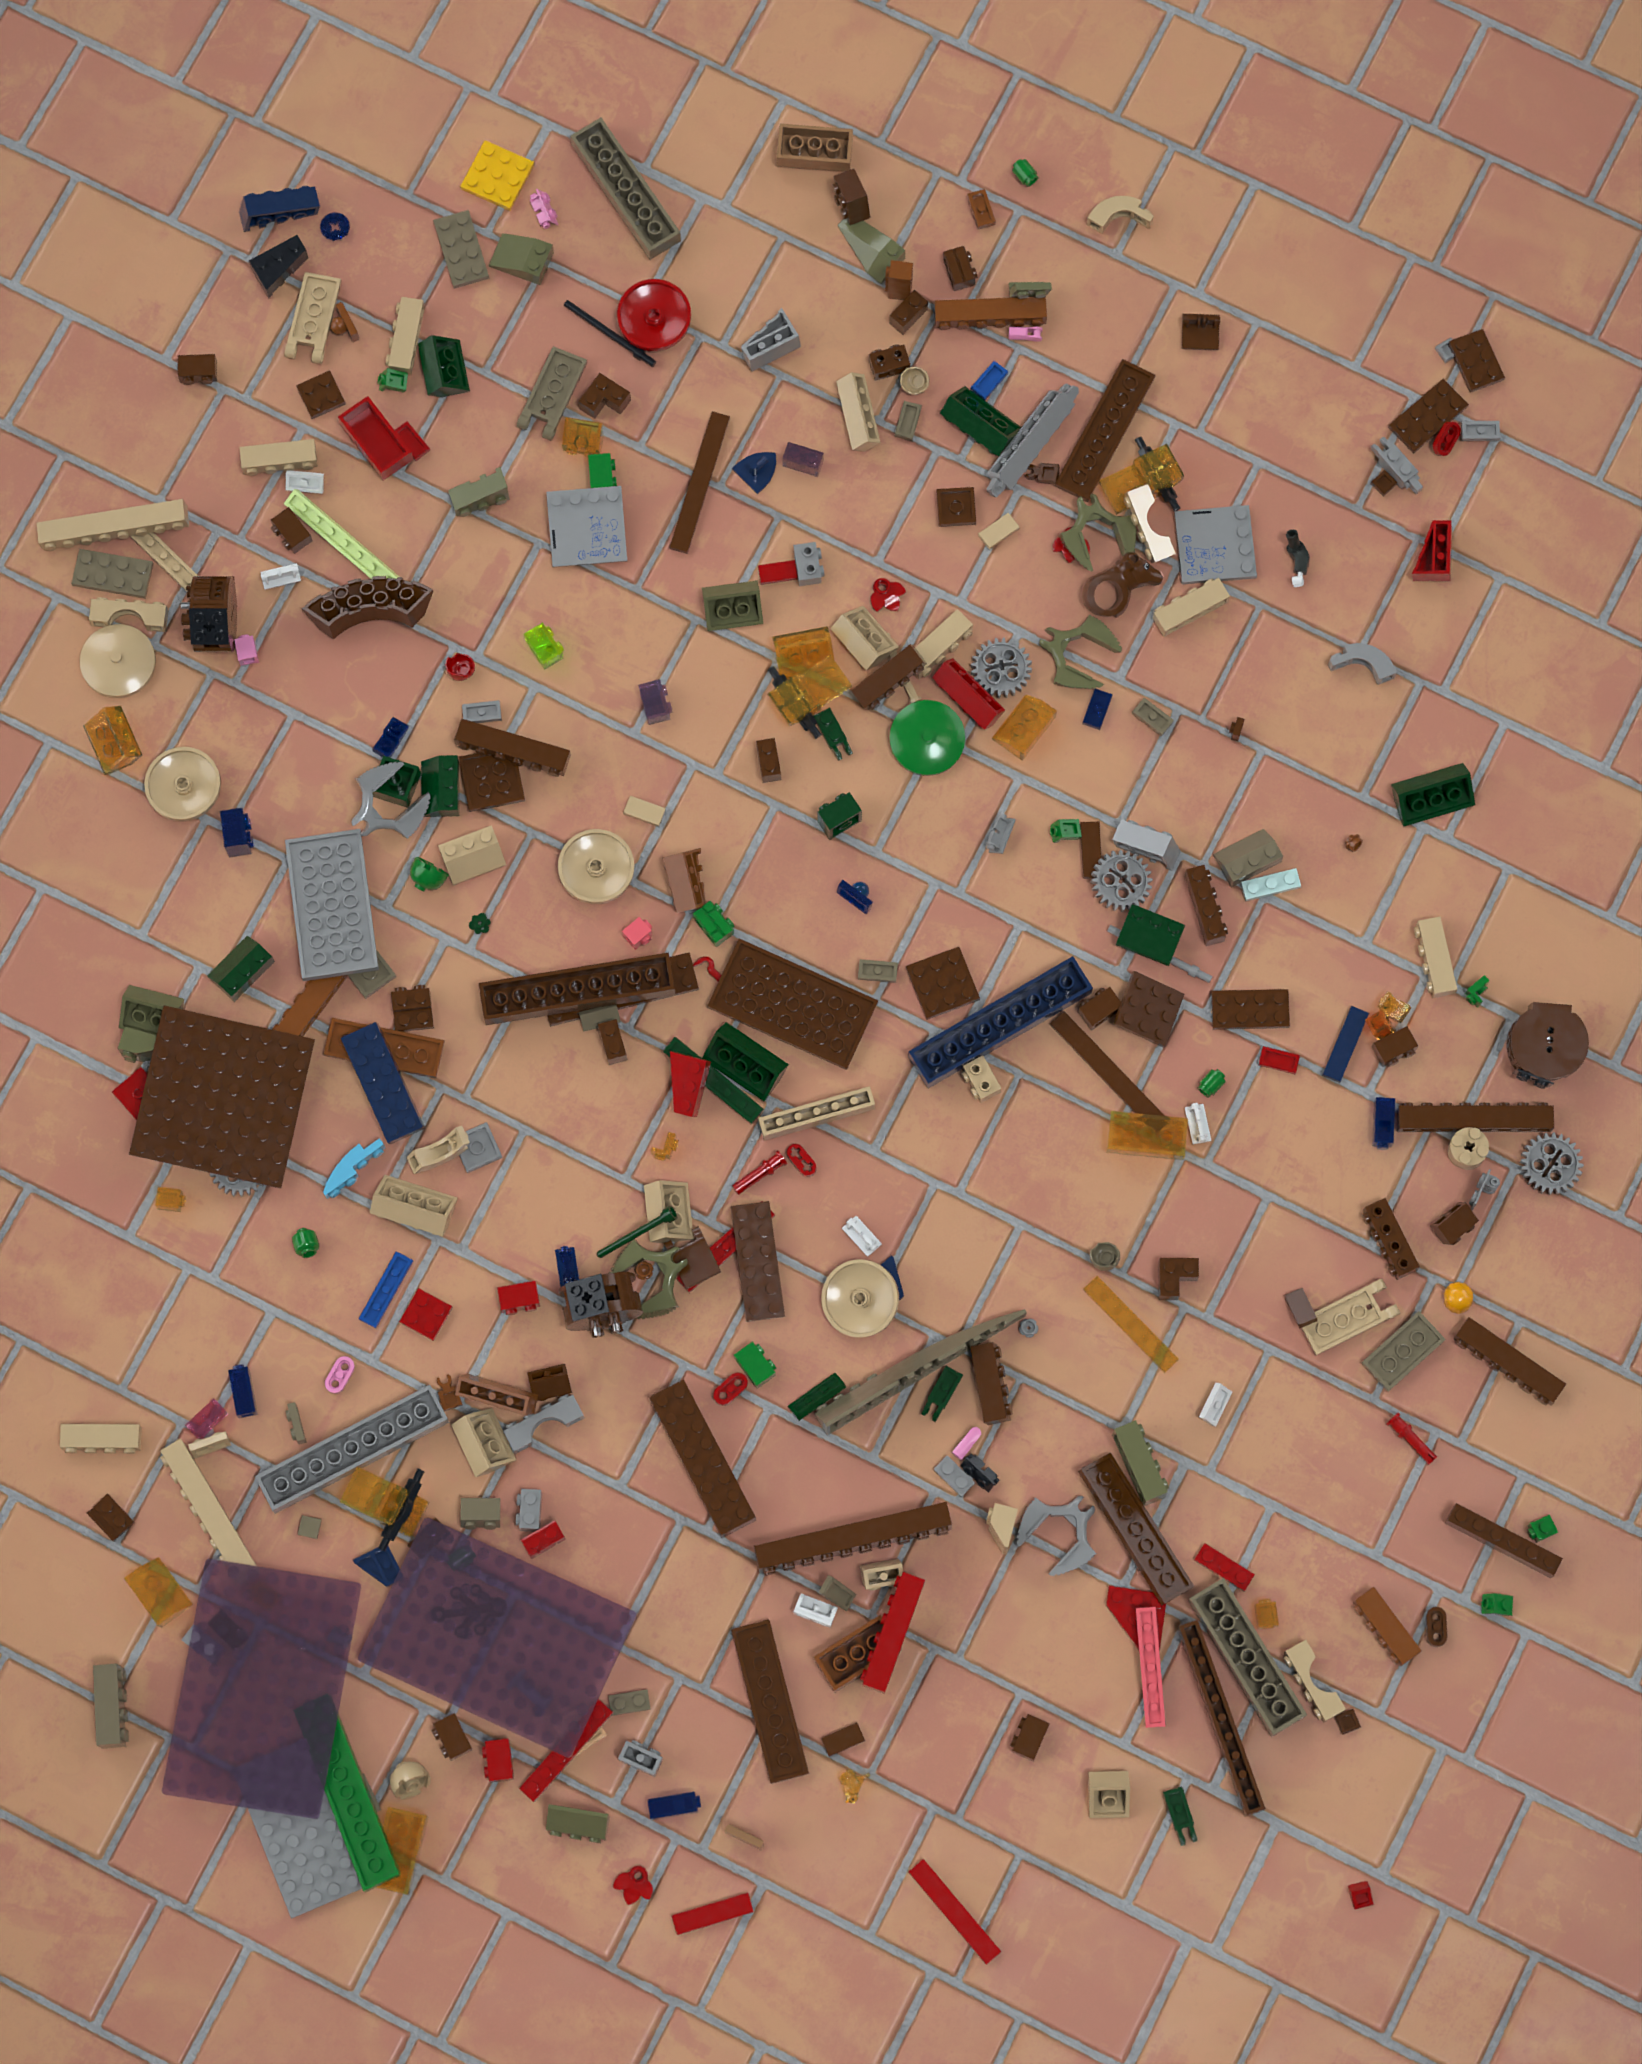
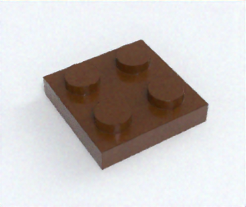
[296,370,346,419]
[936,487,976,527]

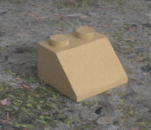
[1088,1771,1130,1818]

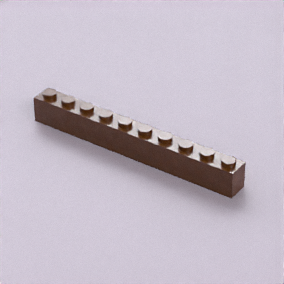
[1177,1620,1266,1817]

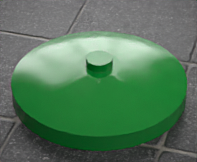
[889,700,965,776]

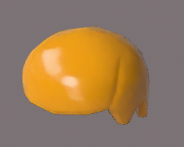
[1444,1282,1473,1314]

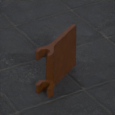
[664,1226,721,1289]

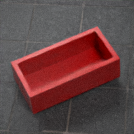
[338,396,413,481]

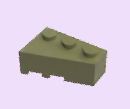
[448,467,510,517]

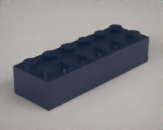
[341,1022,425,1144]

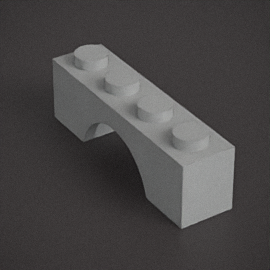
[504,1394,585,1454]

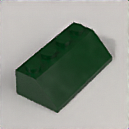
[940,386,1022,457]
[1391,763,1476,827]
[702,1022,789,1102]

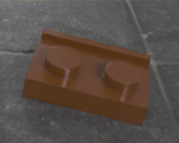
[87,1494,135,1542]

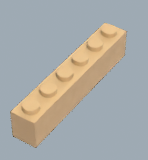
[758,1086,875,1141]

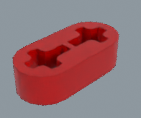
[787,1144,816,1177]

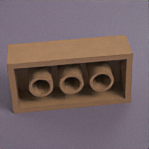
[777,123,853,172]

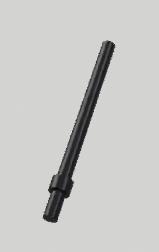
[564,300,657,367]

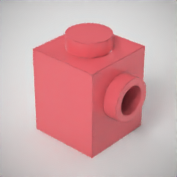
[622,917,652,950]

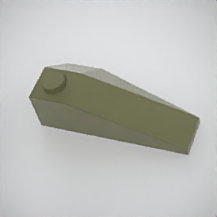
[838,219,906,284]

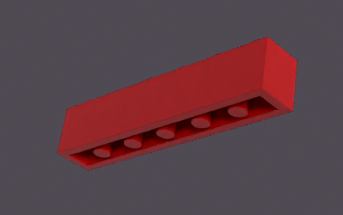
[860,1572,925,1694]

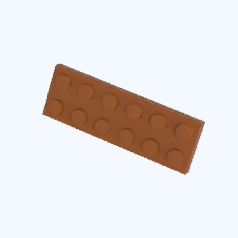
[323,1018,445,1078]

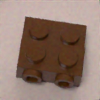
[391,985,434,1032]

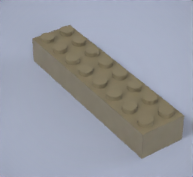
[570,117,681,260]
[1188,1578,1307,1737]

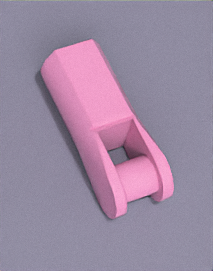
[1009,326,1043,342]
[952,1427,981,1460]

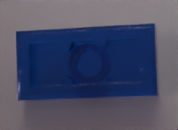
[1082,688,1113,730]

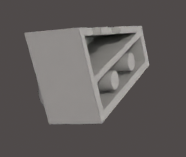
[1112,820,1180,871]

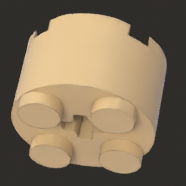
[1447,1128,1489,1170]

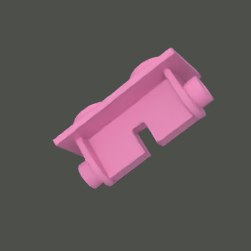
[530,189,559,229]

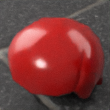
[445,653,475,681]

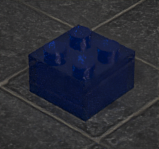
[220,808,254,858]

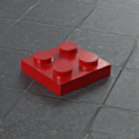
[399,1288,453,1341]

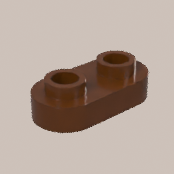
[1426,1607,1447,1647]

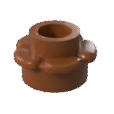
[1345,834,1363,852]
[634,1261,653,1280]

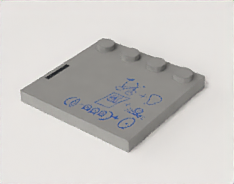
[546,486,627,567]
[1174,505,1257,585]

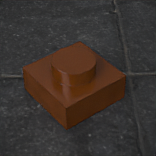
[1229,717,1245,741]

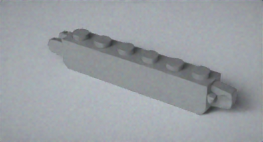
[986,384,1079,498]

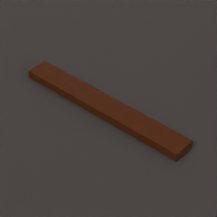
[670,411,730,554]
[1050,1011,1170,1135]

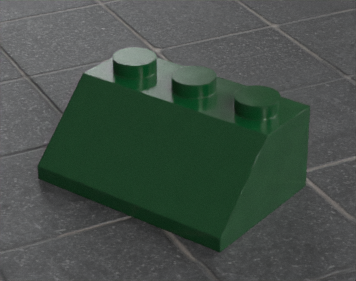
[418,335,470,397]
[421,755,460,817]
[1116,904,1185,966]
[207,936,275,1002]

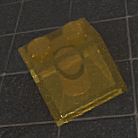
[562,417,604,457]

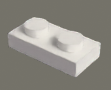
[286,470,324,494]
[1199,1382,1232,1427]

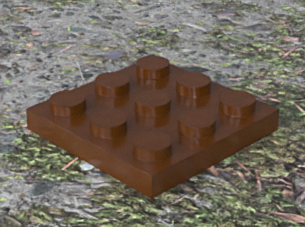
[459,753,525,812]
[906,947,980,1020]
[1113,971,1184,1047]

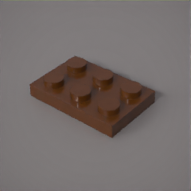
[1448,329,1505,393]

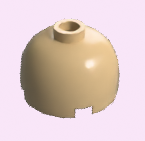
[390,1762,431,1800]

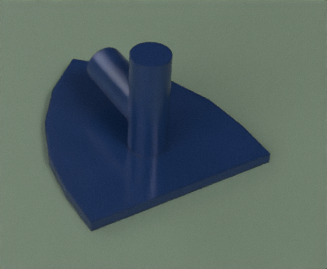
[732,452,776,494]

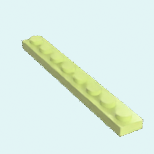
[284,489,399,579]

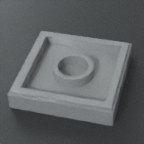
[459,1122,503,1173]

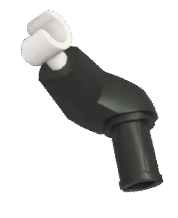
[1286,529,1310,587]

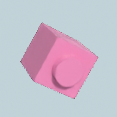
[234,635,259,666]

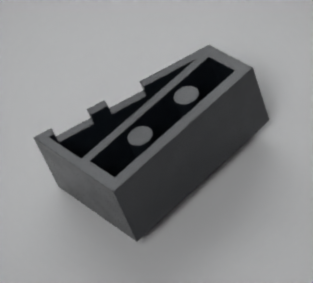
[249,235,308,298]

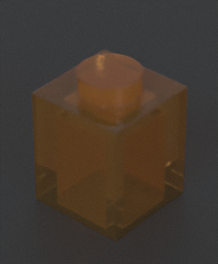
[1365,1010,1396,1040]

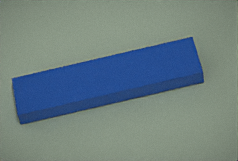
[359,1251,414,1329]

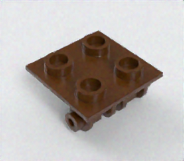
[1182,314,1220,350]

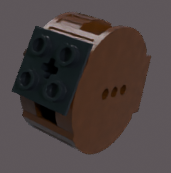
[180,576,237,652]
[1506,1002,1589,1089]
[558,1272,643,1338]

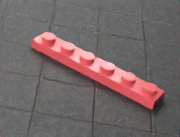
[1136,1607,1166,1728]

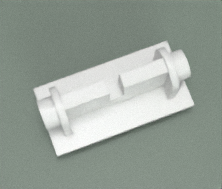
[261,563,301,590]
[1185,1103,1212,1145]
[842,1216,882,1257]

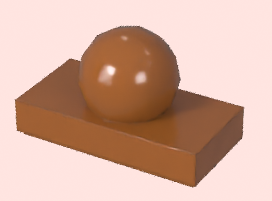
[330,302,359,342]

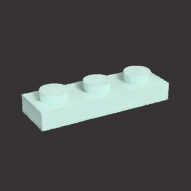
[1241,868,1301,901]

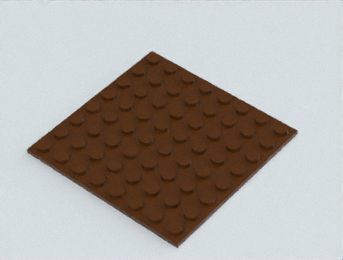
[129,1005,315,1189]

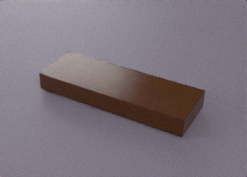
[1080,821,1102,879]

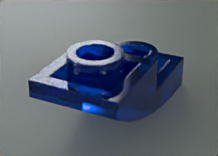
[372,717,409,758]

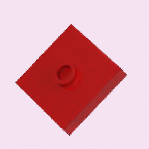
[112,1067,148,1120]

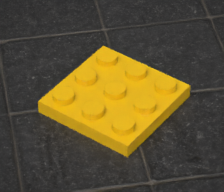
[460,140,534,211]

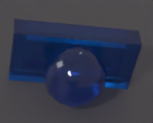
[837,880,873,914]

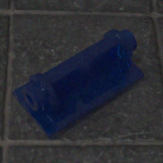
[555,1246,579,1287]

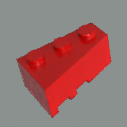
[1412,520,1452,581]
[670,1051,711,1117]

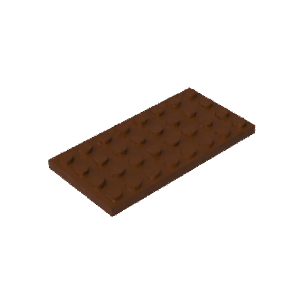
[707,938,879,1070]

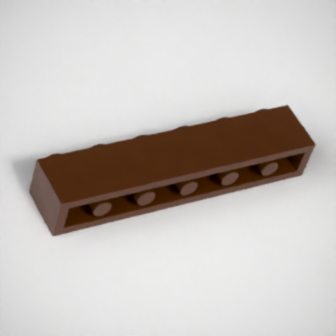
[454,718,571,777]
[1454,1317,1566,1406]
[1445,1503,1563,1578]

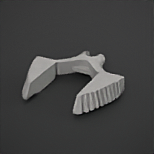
[351,762,430,839]
[1017,1496,1097,1576]

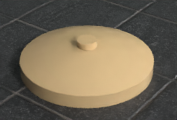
[80,624,156,698]
[144,747,221,821]
[558,829,634,904]
[822,1259,899,1337]

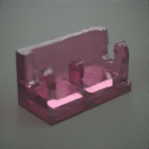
[185,1398,228,1439]

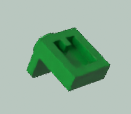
[378,368,408,393]
[1050,819,1082,843]
[1465,975,1490,1008]
[1527,1515,1558,1543]

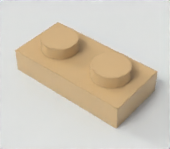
[188,1431,231,1459]

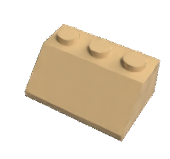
[830,606,899,670]
[438,825,506,886]
[644,1180,694,1243]
[451,1408,516,1477]
[986,1503,1018,1555]

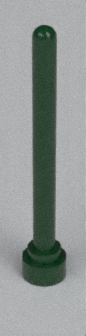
[597,1206,678,1258]

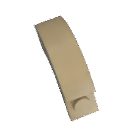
[1087,196,1154,234]
[406,1126,470,1174]

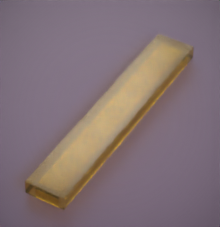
[1083,1276,1179,1373]

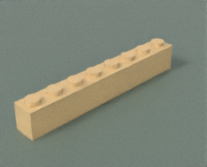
[37,499,189,551]
[160,1438,262,1586]

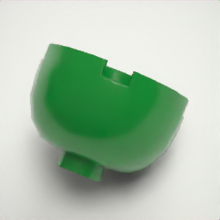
[410,857,449,892]

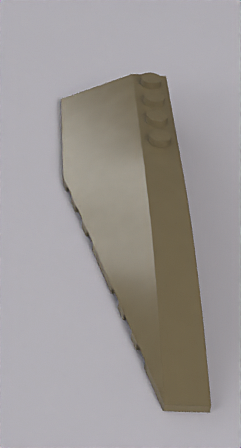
[815,1309,1027,1436]

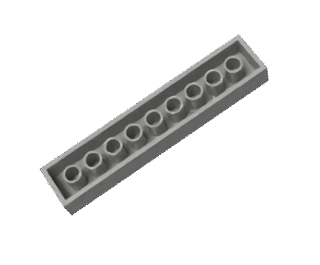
[255,1385,450,1514]

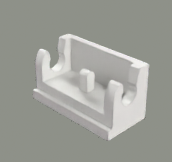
[793,1593,838,1628]

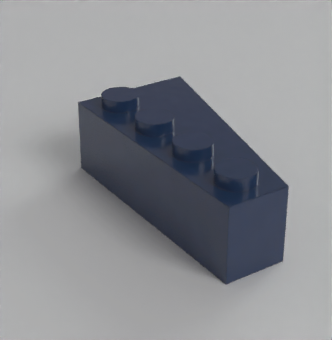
[239,186,320,232]

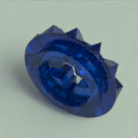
[320,212,350,241]

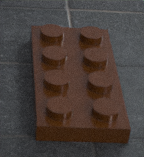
[1388,379,1469,454]
[1211,989,1290,1030]

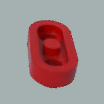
[1433,422,1461,456]
[713,1372,748,1406]

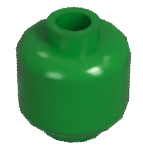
[292,1228,319,1258]

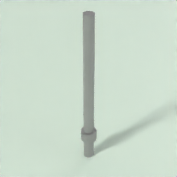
[1107,925,1213,983]

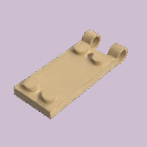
[285,272,342,364]
[1301,1279,1400,1356]

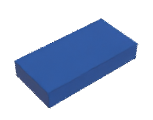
[971,361,1009,400]

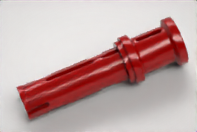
[732,1150,787,1195]
[1386,1412,1438,1465]

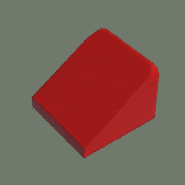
[1348,1881,1374,1910]

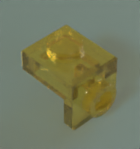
[1378,991,1411,1023]
[651,1132,679,1161]

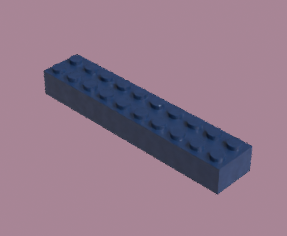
[908,956,1093,1089]

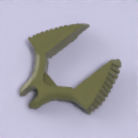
[1059,494,1137,571]
[1039,615,1122,689]
[609,1239,688,1319]

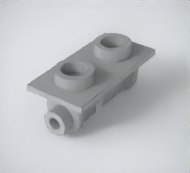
[986,813,1016,854]

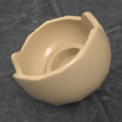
[900,367,930,395]

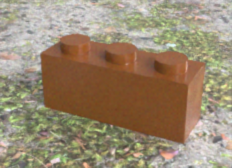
[885,260,913,301]

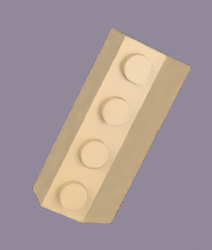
[370,1175,458,1236]

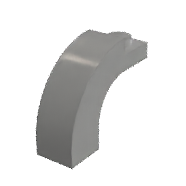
[1328,643,1397,685]

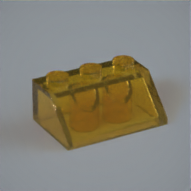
[772,626,836,679]
[992,695,1057,761]
[83,706,142,775]
[124,1557,193,1628]

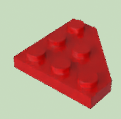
[1106,1586,1166,1650]

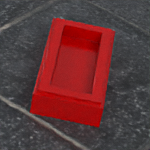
[395,421,430,461]
[758,560,798,585]
[1258,1046,1300,1075]

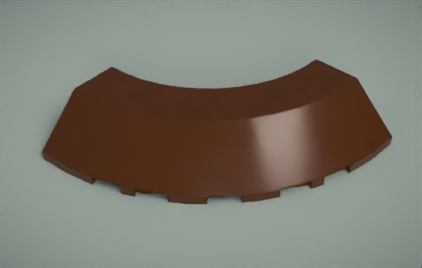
[302,576,433,639]

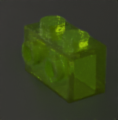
[524,622,564,670]

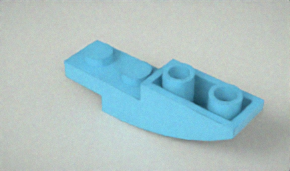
[323,1138,385,1199]

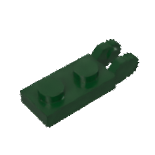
[813,707,853,761]
[921,1366,963,1422]
[1163,1787,1198,1846]

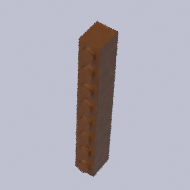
[1397,1102,1554,1132]

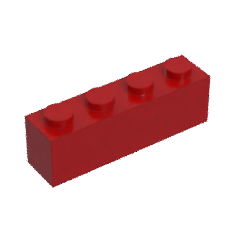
[932,658,1005,730]

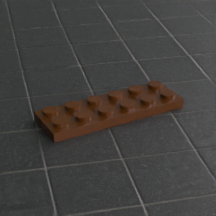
[730,1201,785,1322]

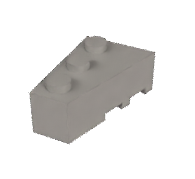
[741,308,801,371]

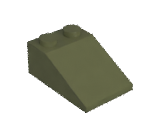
[489,233,554,285]
[118,1027,157,1063]

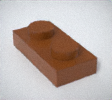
[967,189,996,229]

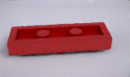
[1194,1543,1255,1592]

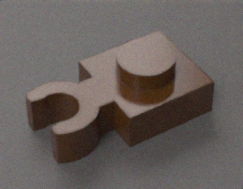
[1025,463,1060,484]

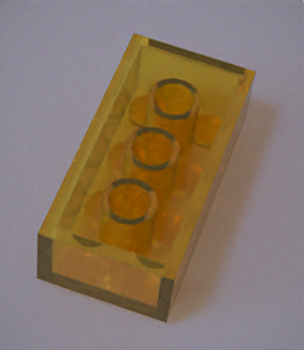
[1106,1111,1188,1160]
[376,1807,429,1896]

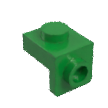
[1481,1593,1513,1616]

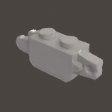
[1371,437,1423,494]

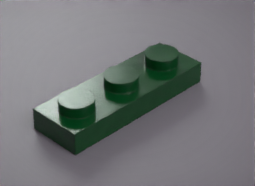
[788,1373,846,1421]

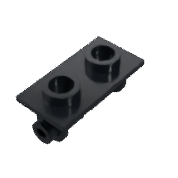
[960,1453,1000,1493]

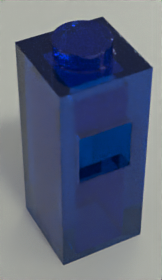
[1372,1097,1395,1150]
[228,1365,258,1419]
[647,1792,701,1821]

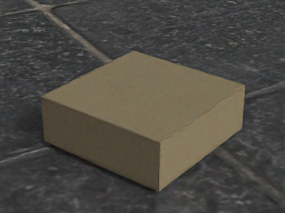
[298,1515,322,1539]

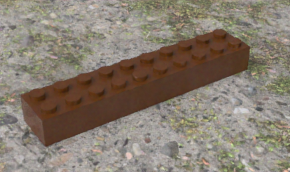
[479,952,676,1026]
[754,1502,952,1576]

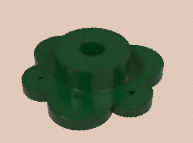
[469,913,491,934]

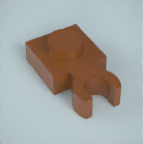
[437,1374,463,1412]

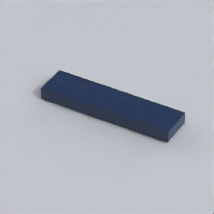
[1322,1006,1369,1083]

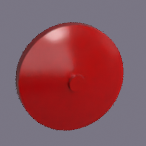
[617,279,691,351]

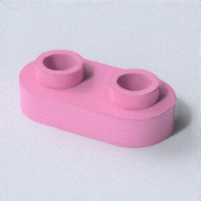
[325,1356,355,1394]

